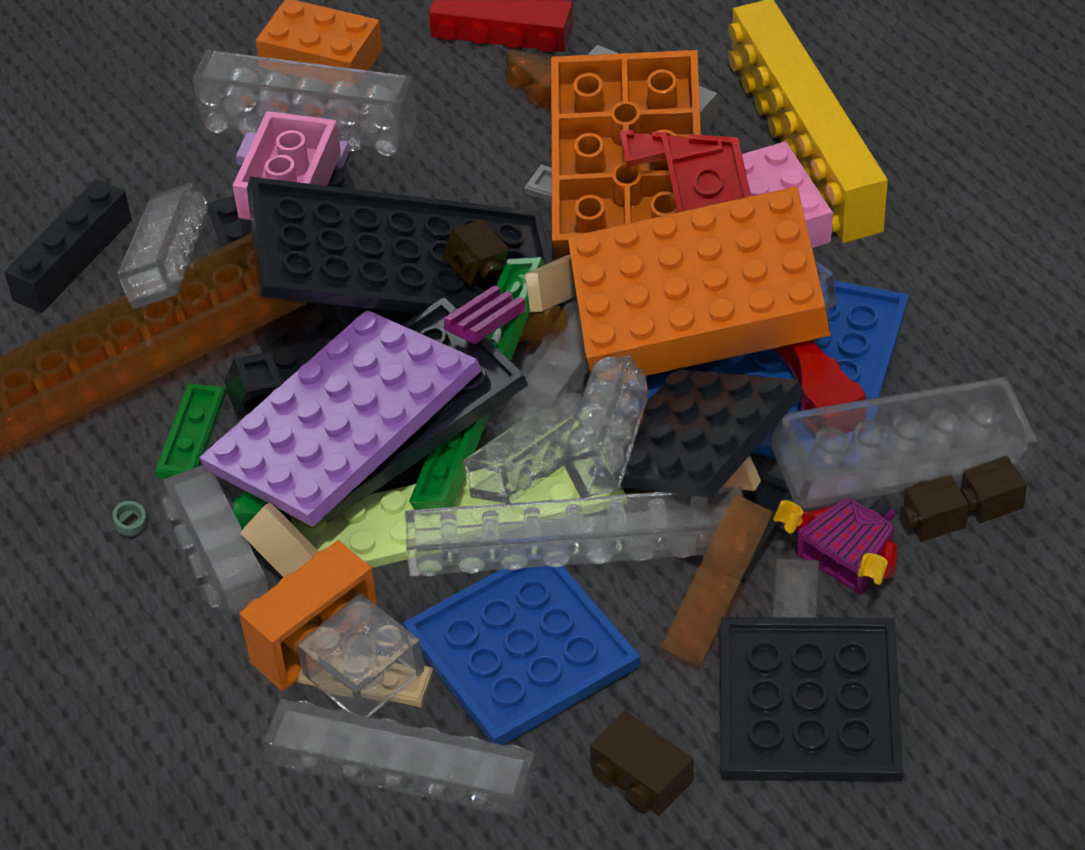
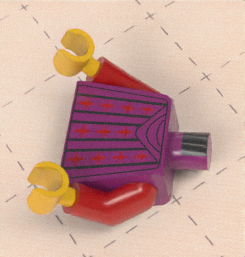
[773,499,898,595]

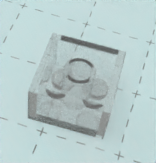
[296,593,424,723]

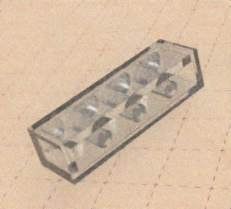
[160,465,269,619]

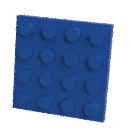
[403,546,641,749]

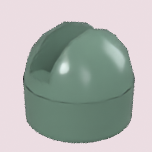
[113,501,146,537]

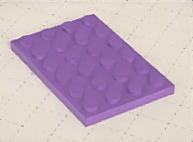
[199,310,481,527]

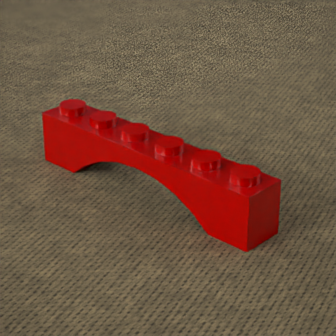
[772,340,866,442]

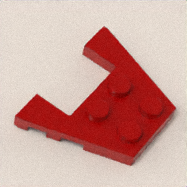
[620,130,751,212]

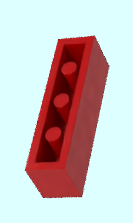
[429,0,574,52]

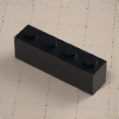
[4,179,132,313]

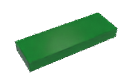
[155,383,227,483]

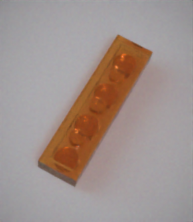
[661,494,773,667]

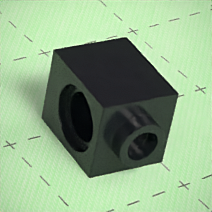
[224,352,283,416]

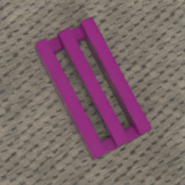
[444,286,525,344]

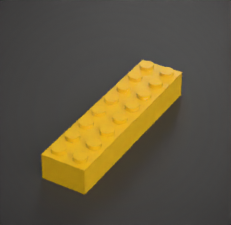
[728,0,888,243]

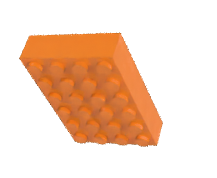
[551,50,701,260]
[568,186,831,386]

